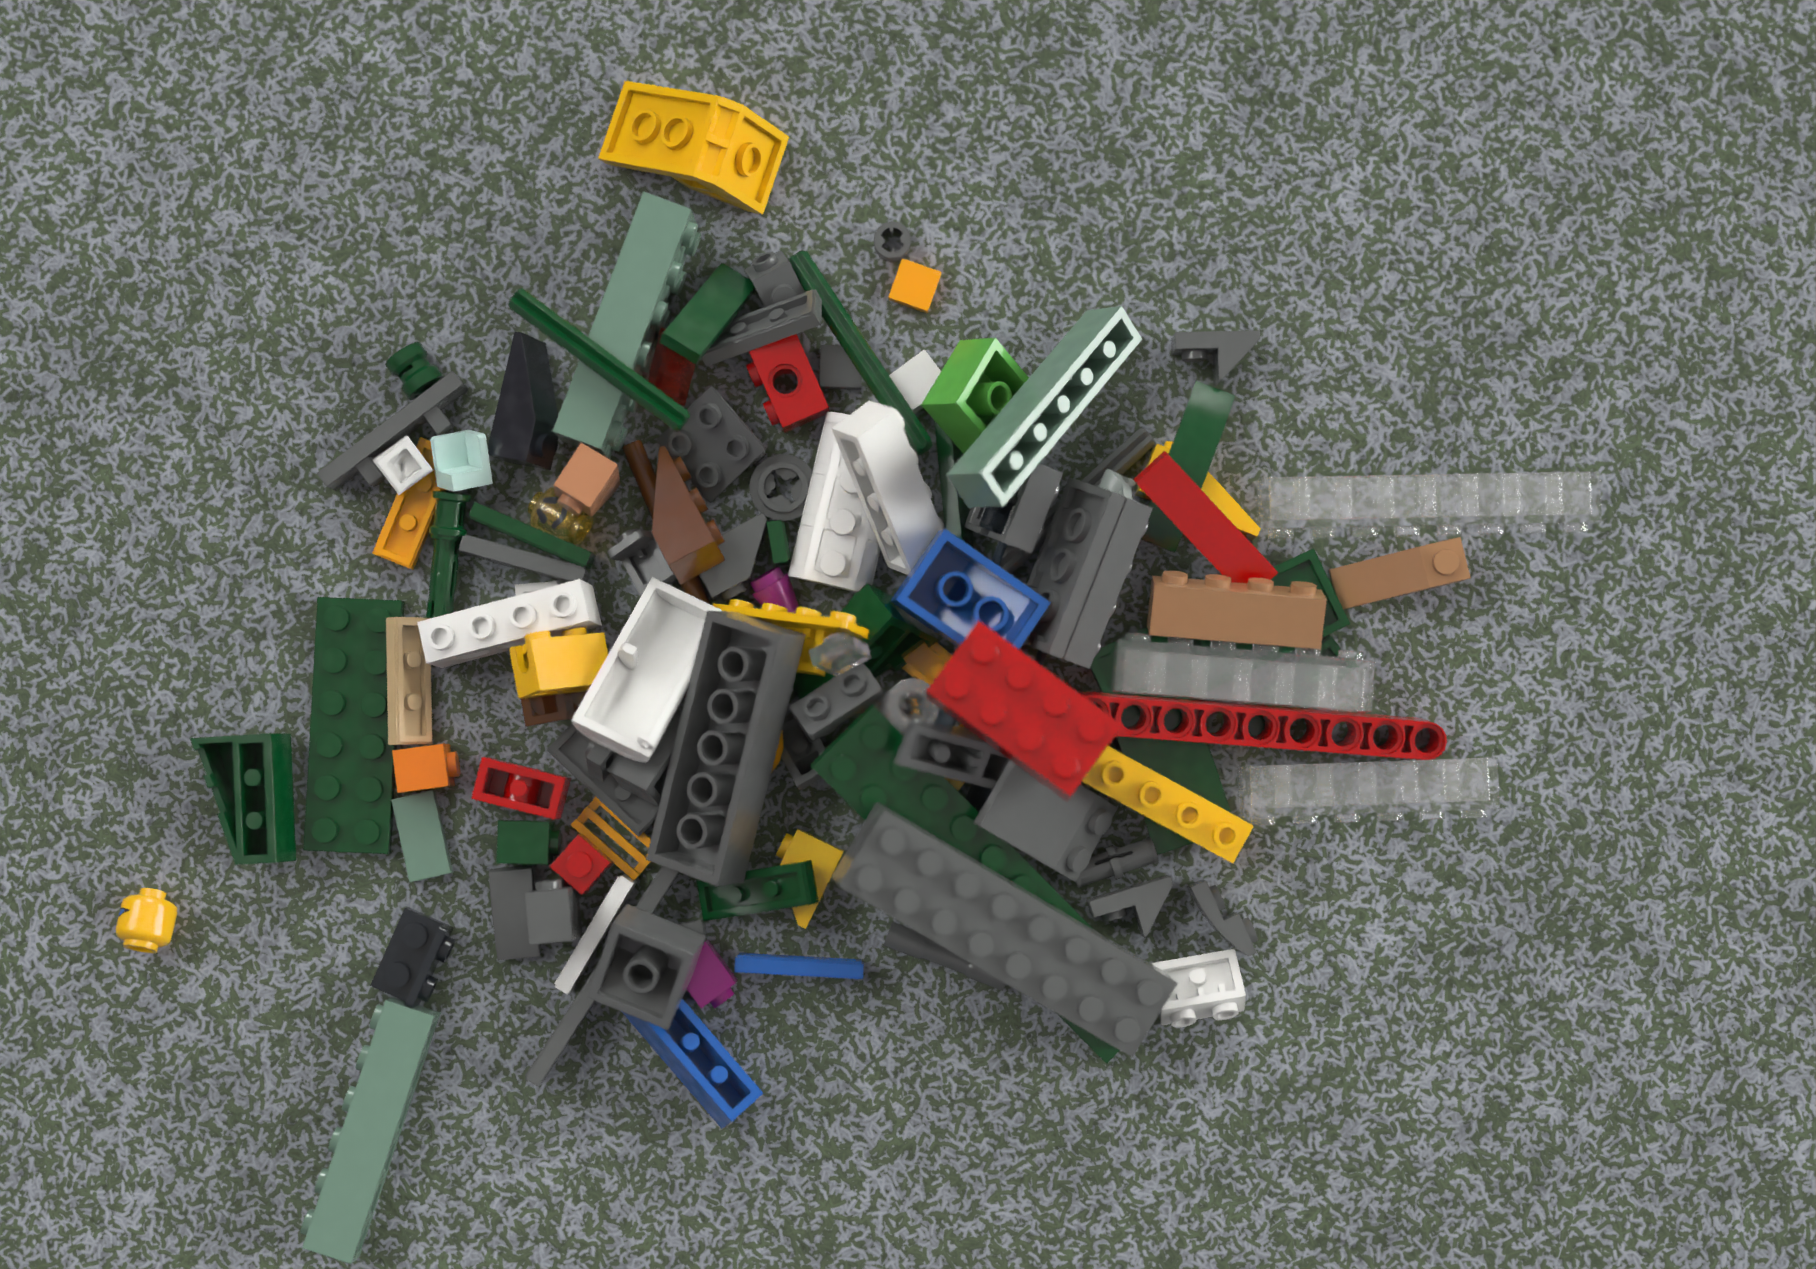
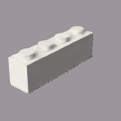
[831,401,945,575]

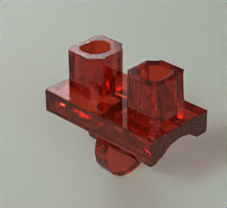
[647,328,696,406]

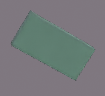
[391,790,453,883]

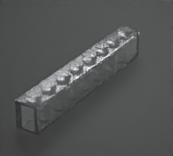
[1256,471,1602,539]

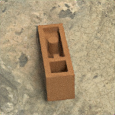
[1328,537,1471,610]

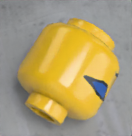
[116,888,177,953]

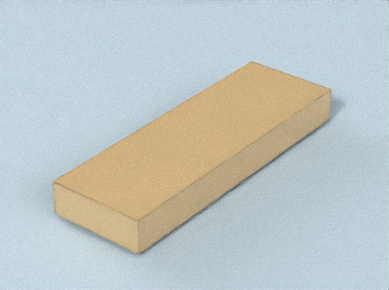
[386,617,433,745]

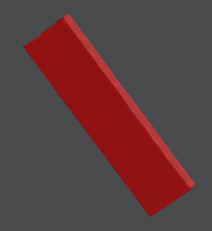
[1133,451,1278,583]

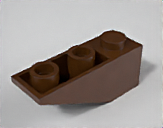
[652,445,726,585]

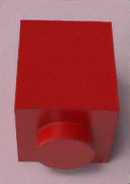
[549,834,613,895]

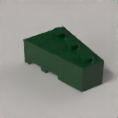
[793,583,939,699]

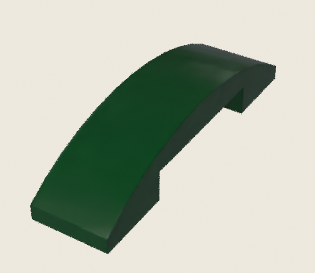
[1140,380,1235,553]

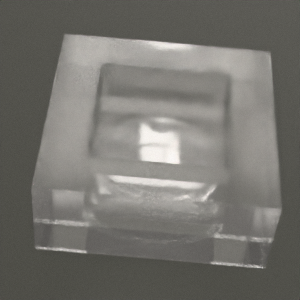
[809,632,871,676]

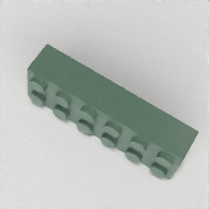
[553,191,701,459]

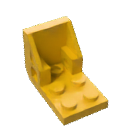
[598,81,789,215]

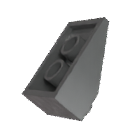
[974,760,1118,882]

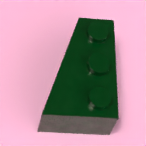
[190,733,296,865]

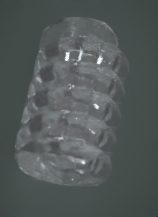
[874,678,939,736]

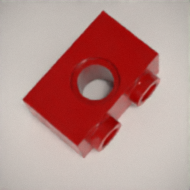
[746,334,830,433]
[471,757,571,820]

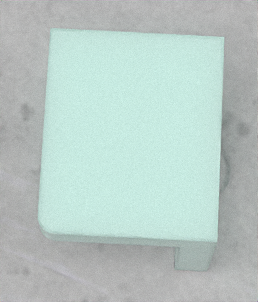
[430,430,493,492]

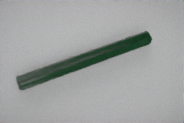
[788,250,933,456]

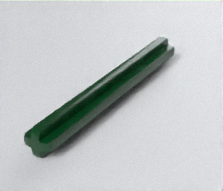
[508,288,690,431]

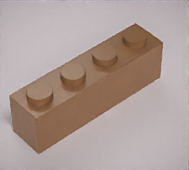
[1147,571,1327,649]

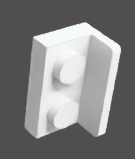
[1151,949,1246,1027]

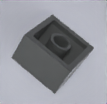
[587,904,706,1030]

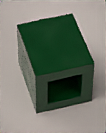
[496,820,561,864]

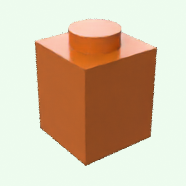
[392,744,460,793]

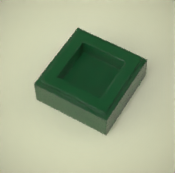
[767,520,791,567]

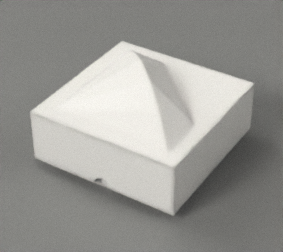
[373,435,433,495]

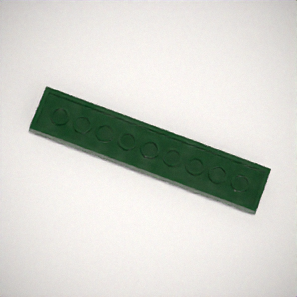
[810,704,1120,1064]

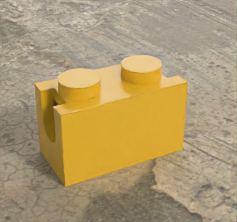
[509,627,608,699]

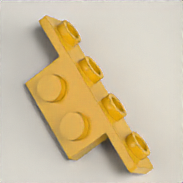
[712,599,869,676]

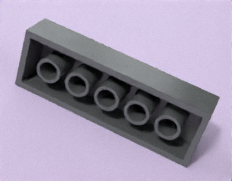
[646,611,806,886]

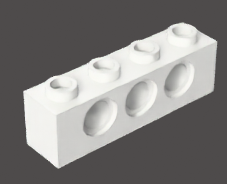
[417,579,602,668]

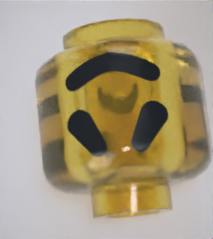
[528,486,593,545]

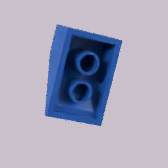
[890,528,1051,649]

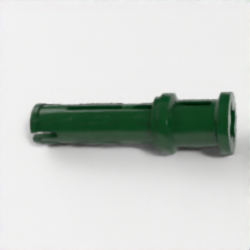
[425,491,471,618]

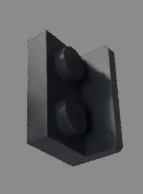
[370,907,455,1008]

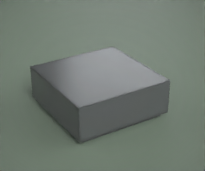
[819,345,862,390]

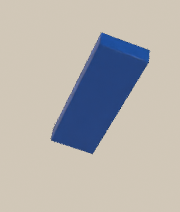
[734,953,864,979]

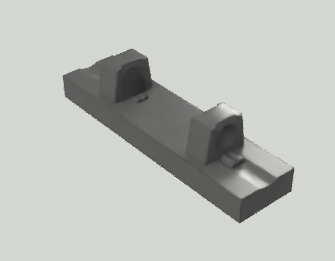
[317,371,469,491]

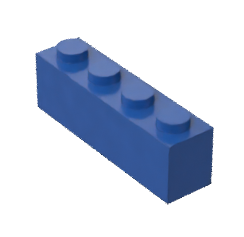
[621,999,763,1129]

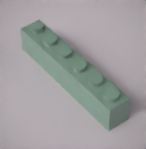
[947,306,1142,508]
[300,997,441,1264]

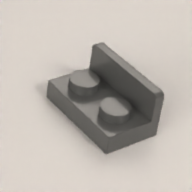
[789,660,883,743]

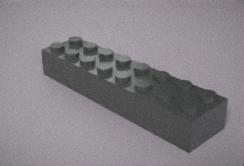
[832,802,1178,1058]

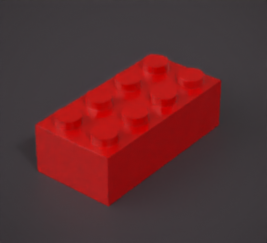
[926,621,1122,802]

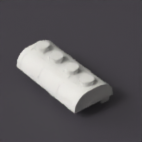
[788,412,881,592]
[572,577,723,762]

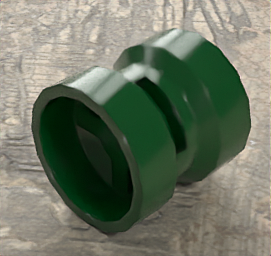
[385,342,444,400]

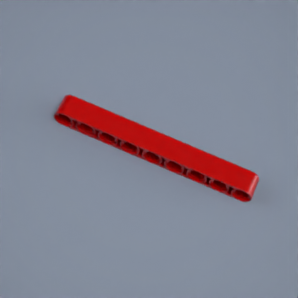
[1079,692,1447,760]

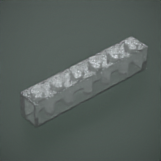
[1111,633,1375,713]
[1237,758,1500,826]

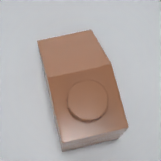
[553,442,620,517]

